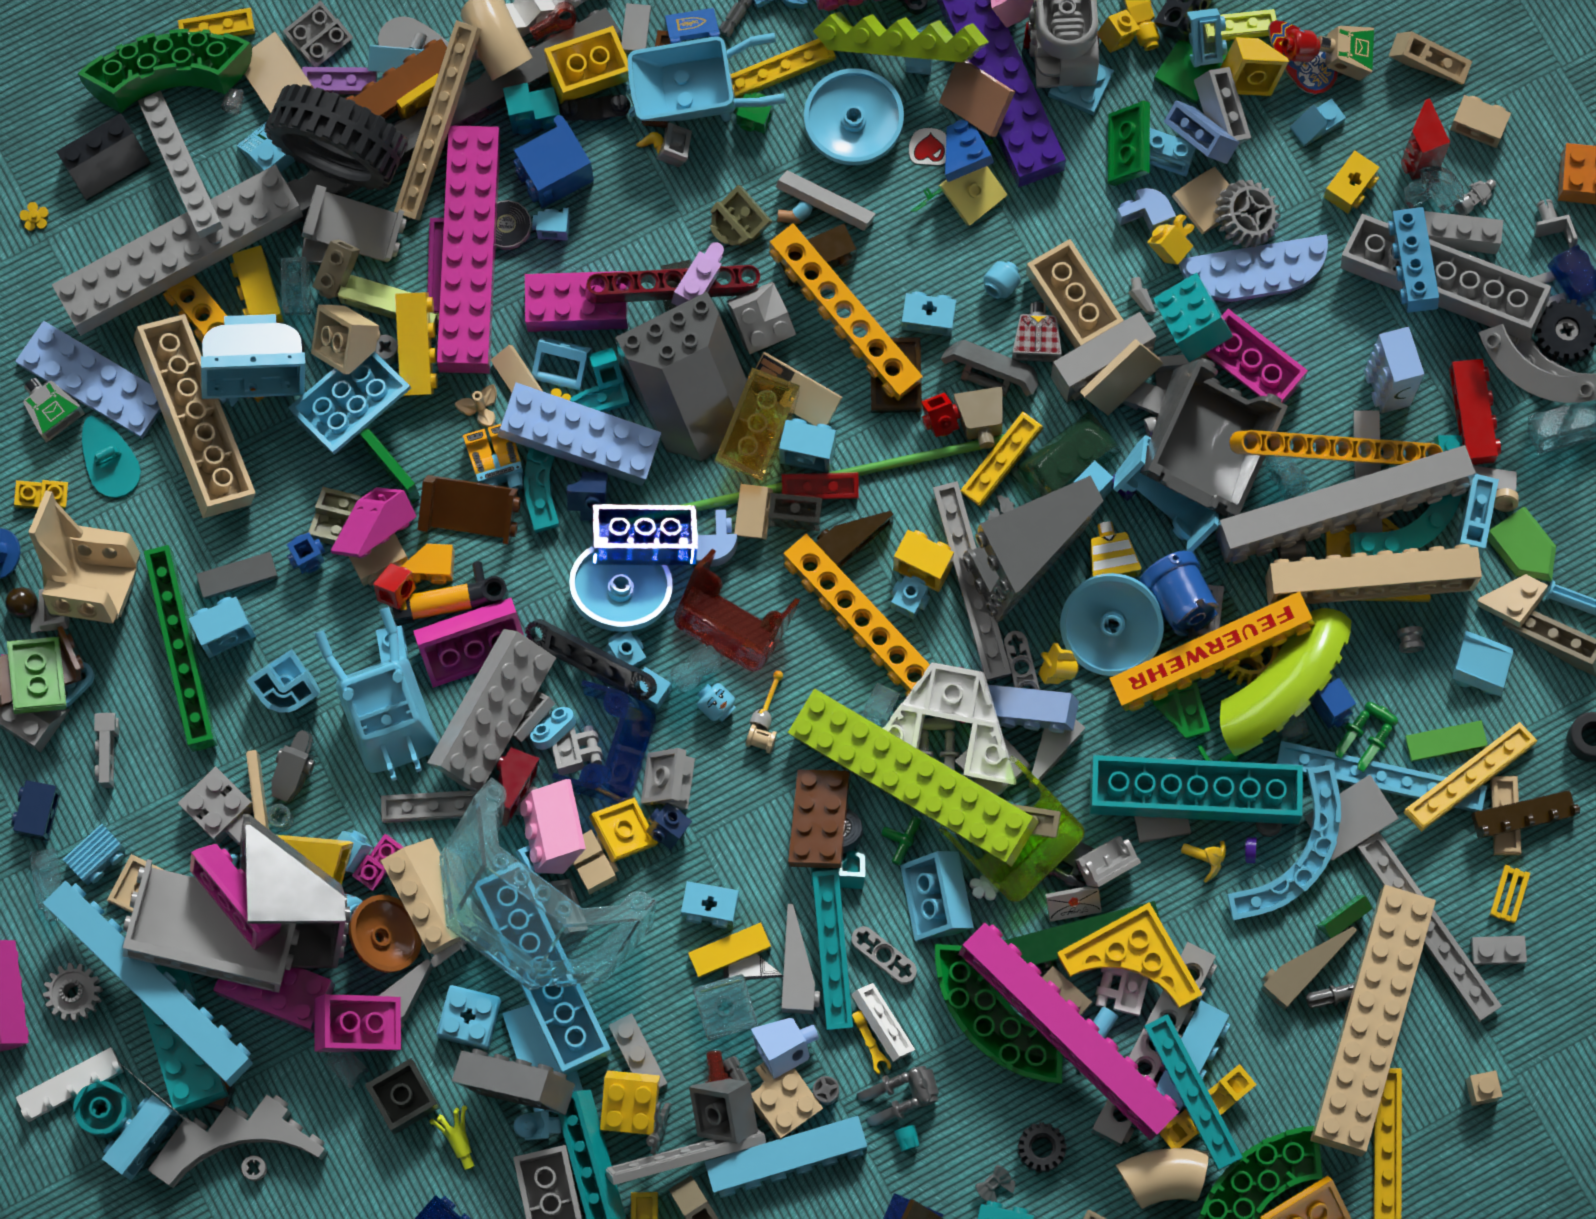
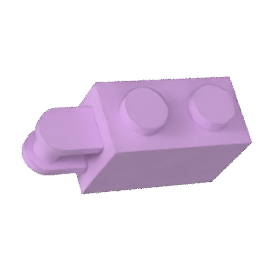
[671,243,724,306]

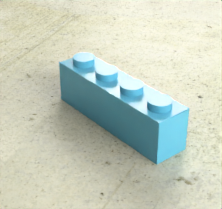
[1156,1001,1231,1112]

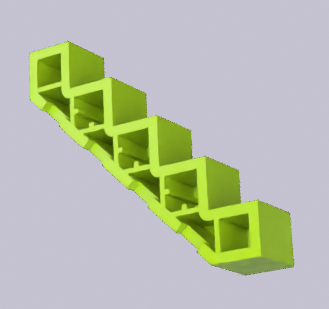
[813,11,989,62]

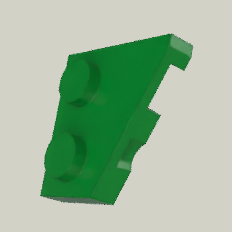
[1150,682,1211,740]

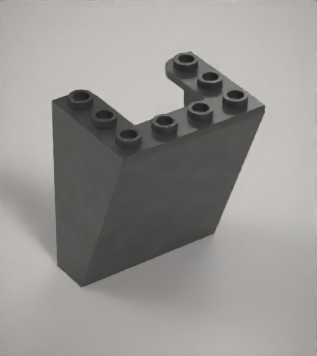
[1140,358,1288,518]
[962,475,1104,623]

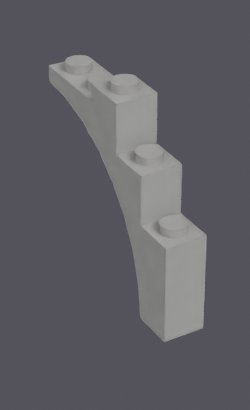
[148,1095,328,1188]

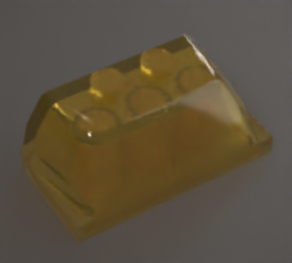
[715,368,800,481]

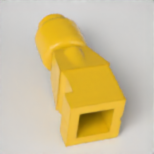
[1123,0,1160,51]

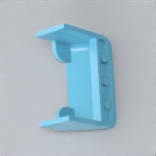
[1113,436,1219,552]

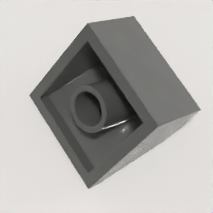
[689,1079,758,1144]

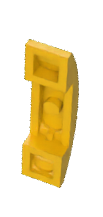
[1159,1064,1257,1148]

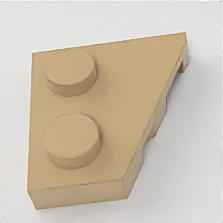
[1477,574,1548,628]

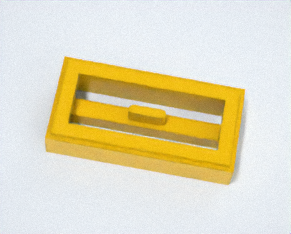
[1489,865,1530,923]

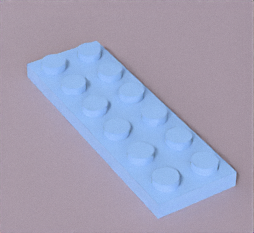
[15,321,161,439]

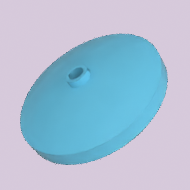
[804,68,904,165]
[569,540,673,632]
[1060,573,1164,676]

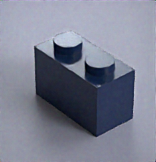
[11,780,61,841]

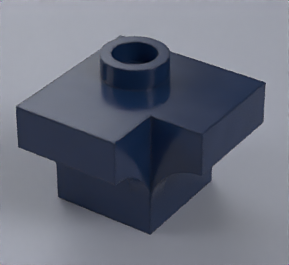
[567,472,608,522]

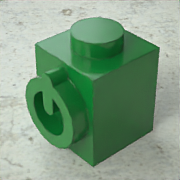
[734,92,773,134]

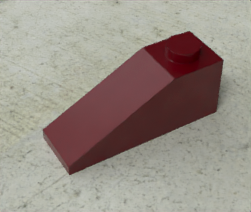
[497,748,540,827]

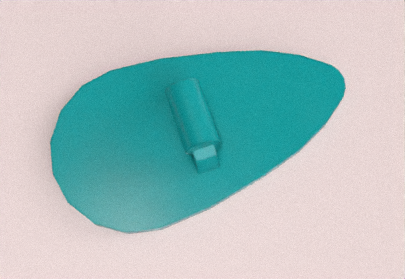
[82,416,141,498]

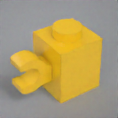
[1147,215,1194,265]

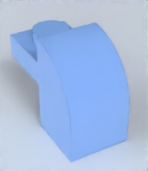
[1116,188,1176,234]
[696,510,738,567]

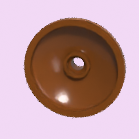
[349,895,422,973]

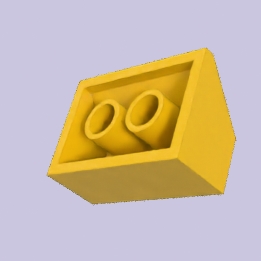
[544,26,629,104]

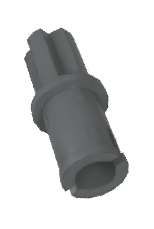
[1306,982,1354,1009]

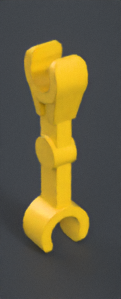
[852,1011,891,1075]

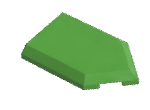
[1487,507,1556,582]

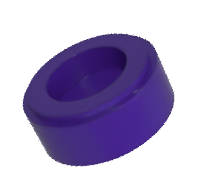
[1245,837,1257,864]

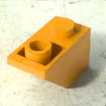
[401,544,455,584]

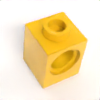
[1097,9,1140,53]

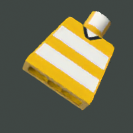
[1090,521,1141,578]

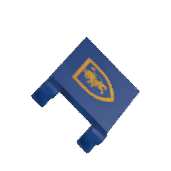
[665,8,720,44]

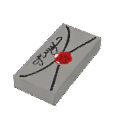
[1045,886,1102,922]

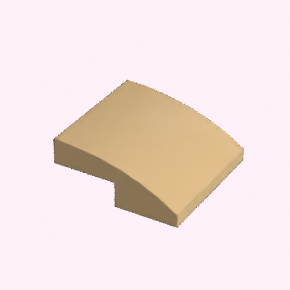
[1172,167,1237,234]

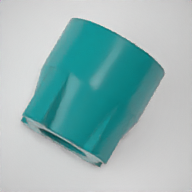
[894,1125,920,1152]

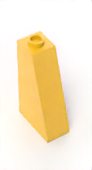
[277,835,354,885]

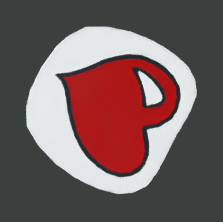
[909,128,946,165]

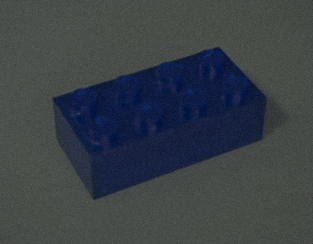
[592,505,698,565]

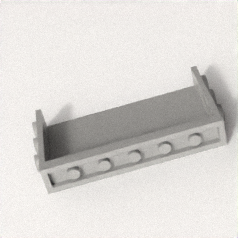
[122,859,300,993]

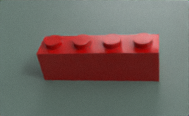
[1449,359,1501,465]

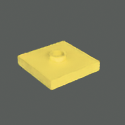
[939,166,1007,226]

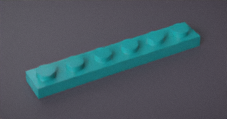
[812,869,853,1030]
[1144,1014,1243,1171]

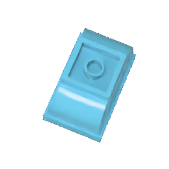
[201,314,305,399]

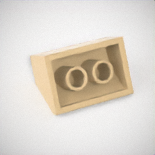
[311,305,380,374]

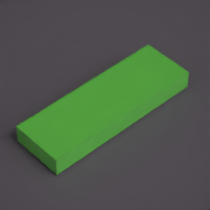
[1404,720,1488,762]

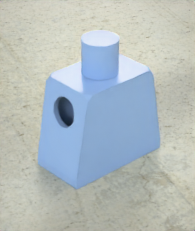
[751,1018,819,1079]

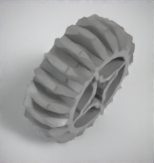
[1214,180,1281,248]

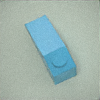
[1456,474,1499,559]

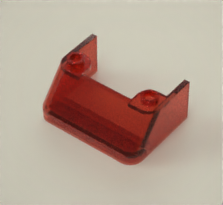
[674,549,800,672]

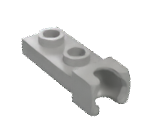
[94,713,119,788]

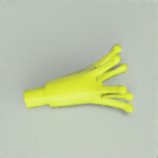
[429,1105,475,1170]

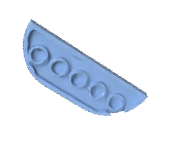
[1178,234,1328,302]

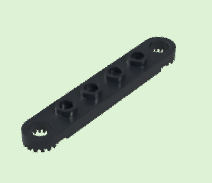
[525,619,657,700]

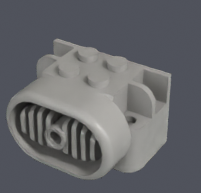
[1028,0,1099,88]

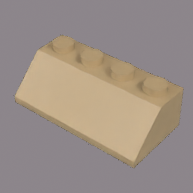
[381,838,481,955]

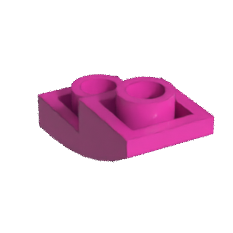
[352,834,404,891]

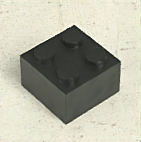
[365,1058,440,1135]

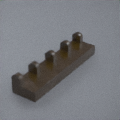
[1471,790,1580,839]

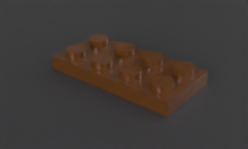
[788,769,850,868]

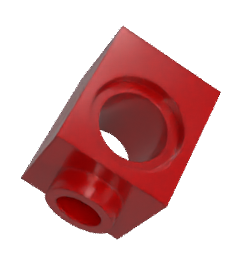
[373,563,416,609]

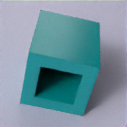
[588,347,624,389]

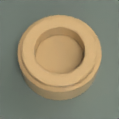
[1494,488,1519,512]

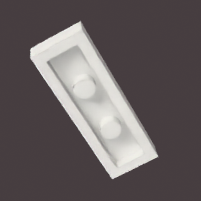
[851,983,915,1062]

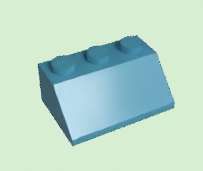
[900,851,974,941]
[102,1095,181,1181]

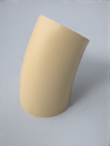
[460,0,533,81]
[1116,1148,1209,1209]

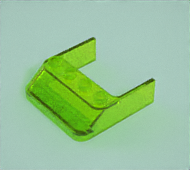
[938,755,1084,902]

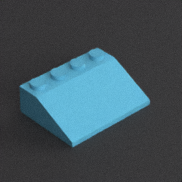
[288,351,411,454]

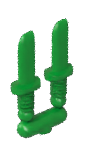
[1335,702,1398,773]

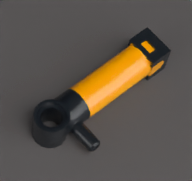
[392,561,509,626]

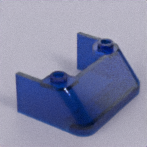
[552,680,656,804]

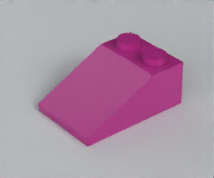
[314,994,401,1052]

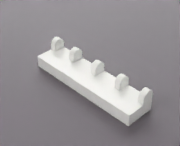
[16,1047,124,1122]

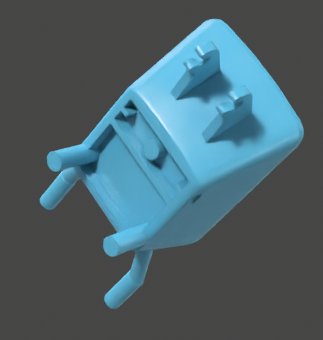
[625,33,786,122]
[314,607,439,781]

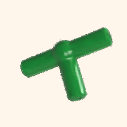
[881,816,922,866]

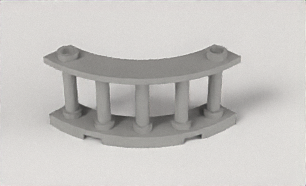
[1479,324,1596,403]

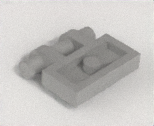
[552,725,603,776]

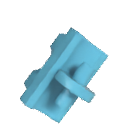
[514,1111,561,1140]

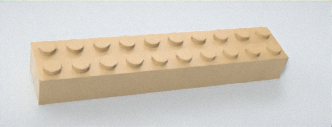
[1310,885,1436,1157]

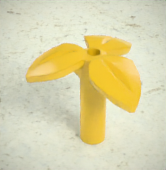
[1181,841,1226,882]

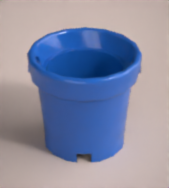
[1139,550,1220,636]

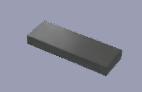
[196,552,278,600]

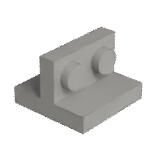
[641,748,695,810]

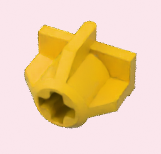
[1038,643,1078,684]

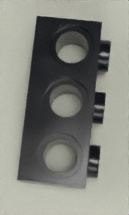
[1154,0,1212,42]

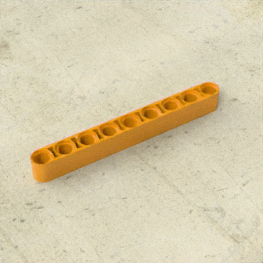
[1229,430,1443,466]

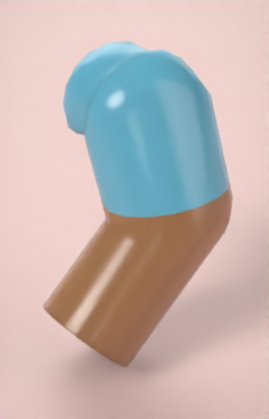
[777,200,812,224]

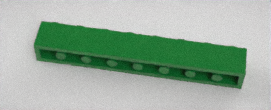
[144,545,218,752]

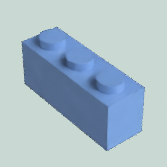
[1164,100,1240,164]

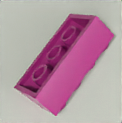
[1205,309,1308,403]
[414,598,524,687]
[190,844,281,950]
[0,940,29,1052]

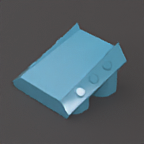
[1453,631,1513,697]

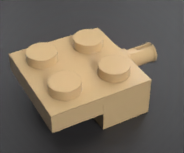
[751,1062,823,1139]

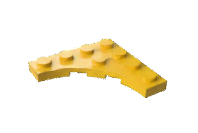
[1057,902,1203,1009]

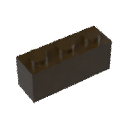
[776,224,857,288]

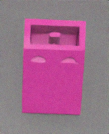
[331,487,417,558]

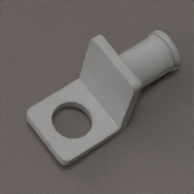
[1534,199,1578,251]

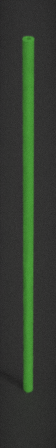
[613,434,1004,529]

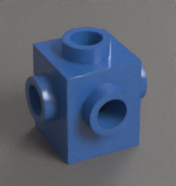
[287,532,325,574]

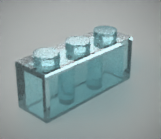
[1527,400,1596,455]

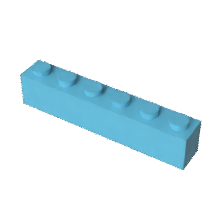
[705,1116,867,1198]

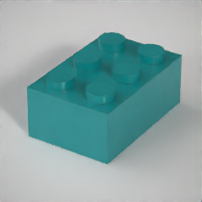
[1153,272,1233,363]

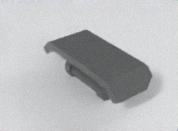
[941,340,1038,397]

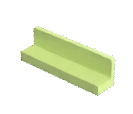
[338,275,439,331]

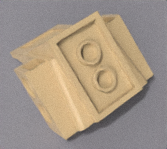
[28,491,140,623]

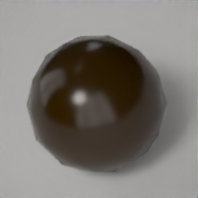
[5,587,38,619]

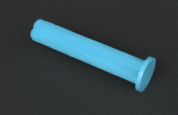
[1545,580,1596,616]

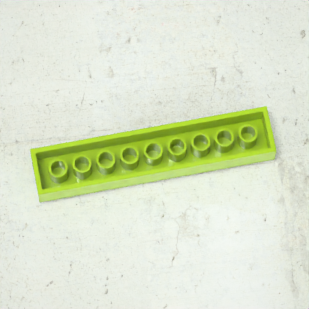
[787,688,1039,867]

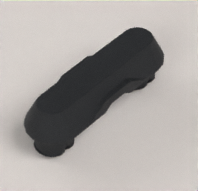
[559,95,631,121]

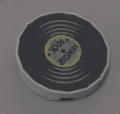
[496,200,532,250]

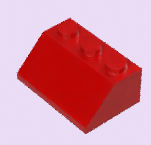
[1401,98,1450,180]

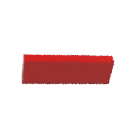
[781,472,859,500]

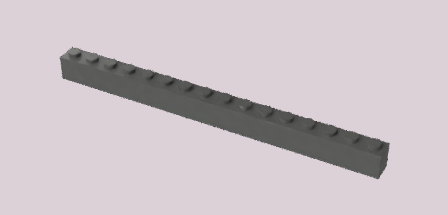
[276,8,622,234]

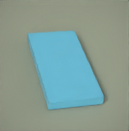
[502,1005,583,1112]

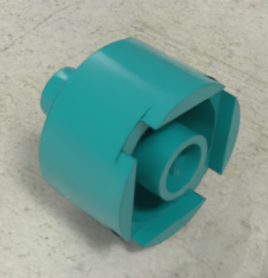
[73,1081,132,1138]

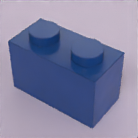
[1312,678,1357,729]

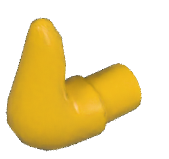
[636,132,664,153]

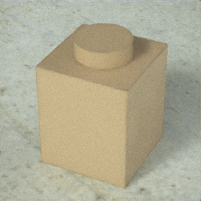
[1465,1071,1503,1106]

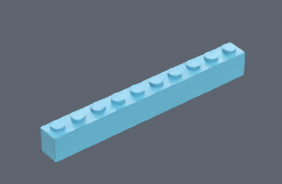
[43,880,253,1087]

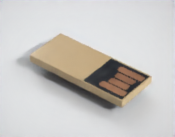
[748,352,843,426]

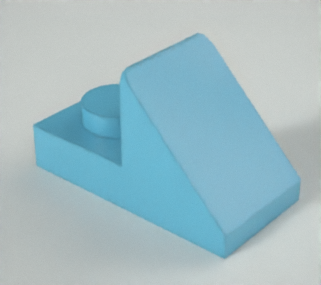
[1290,98,1346,147]

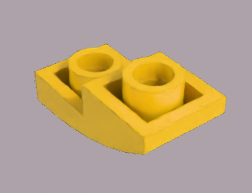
[14,480,68,509]

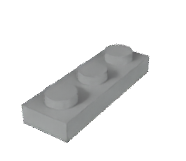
[608,1013,668,1089]

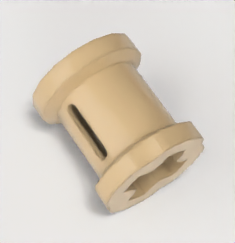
[745,724,777,754]

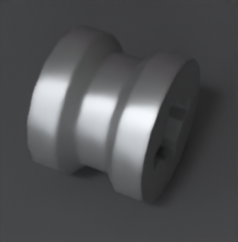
[375,335,399,365]
[1397,626,1425,653]
[813,1076,839,1105]

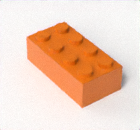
[1558,143,1596,204]

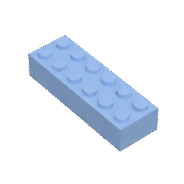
[497,382,661,486]

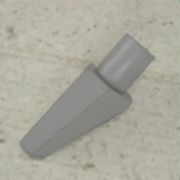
[1128,277,1156,315]

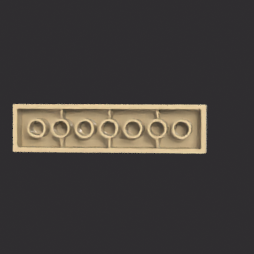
[133,314,256,518]
[1265,544,1482,605]

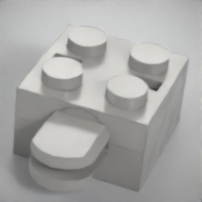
[178,766,253,845]

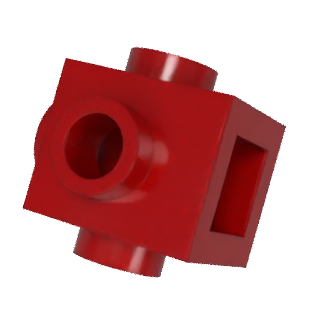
[921,392,960,437]

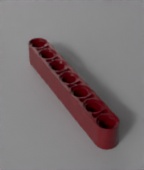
[585,265,760,304]

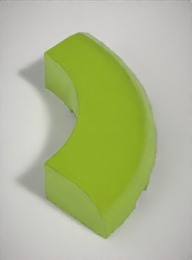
[1220,608,1352,756]

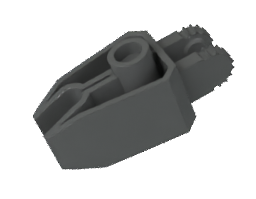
[271,730,315,803]

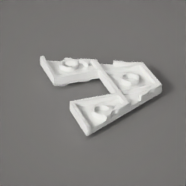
[883,663,1016,785]

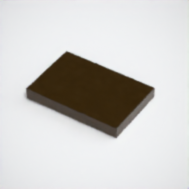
[870,337,922,413]

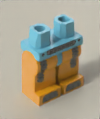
[463,424,524,490]

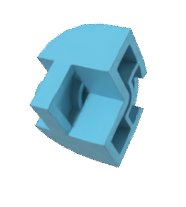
[247,649,320,713]

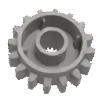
[43,963,103,1022]

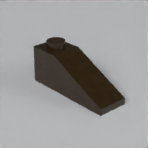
[816,511,894,568]

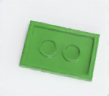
[7,637,67,714]

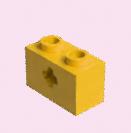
[1324,151,1379,214]

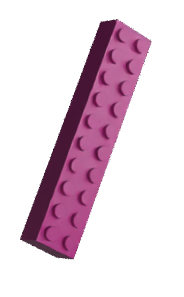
[437,126,501,374]
[959,923,1179,1141]

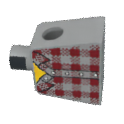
[1012,302,1061,362]

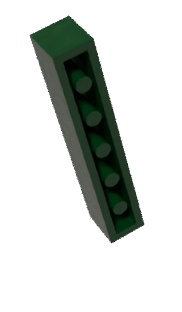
[1004,901,1161,971]

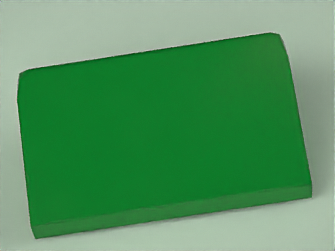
[1316,895,1373,939]

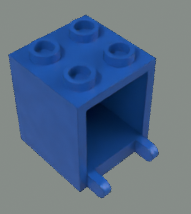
[513,115,594,209]

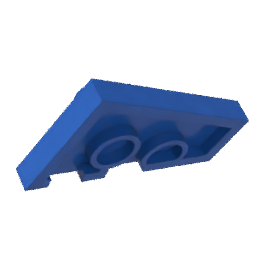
[945,119,994,182]

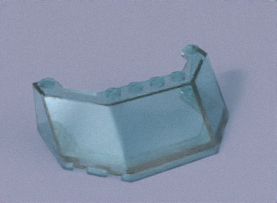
[439,777,657,990]

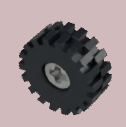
[1532,298,1596,367]

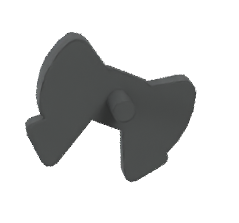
[975,1165,1015,1202]

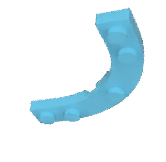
[1226,764,1341,920]

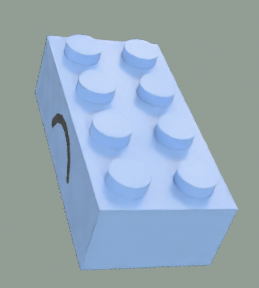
[1364,327,1424,414]

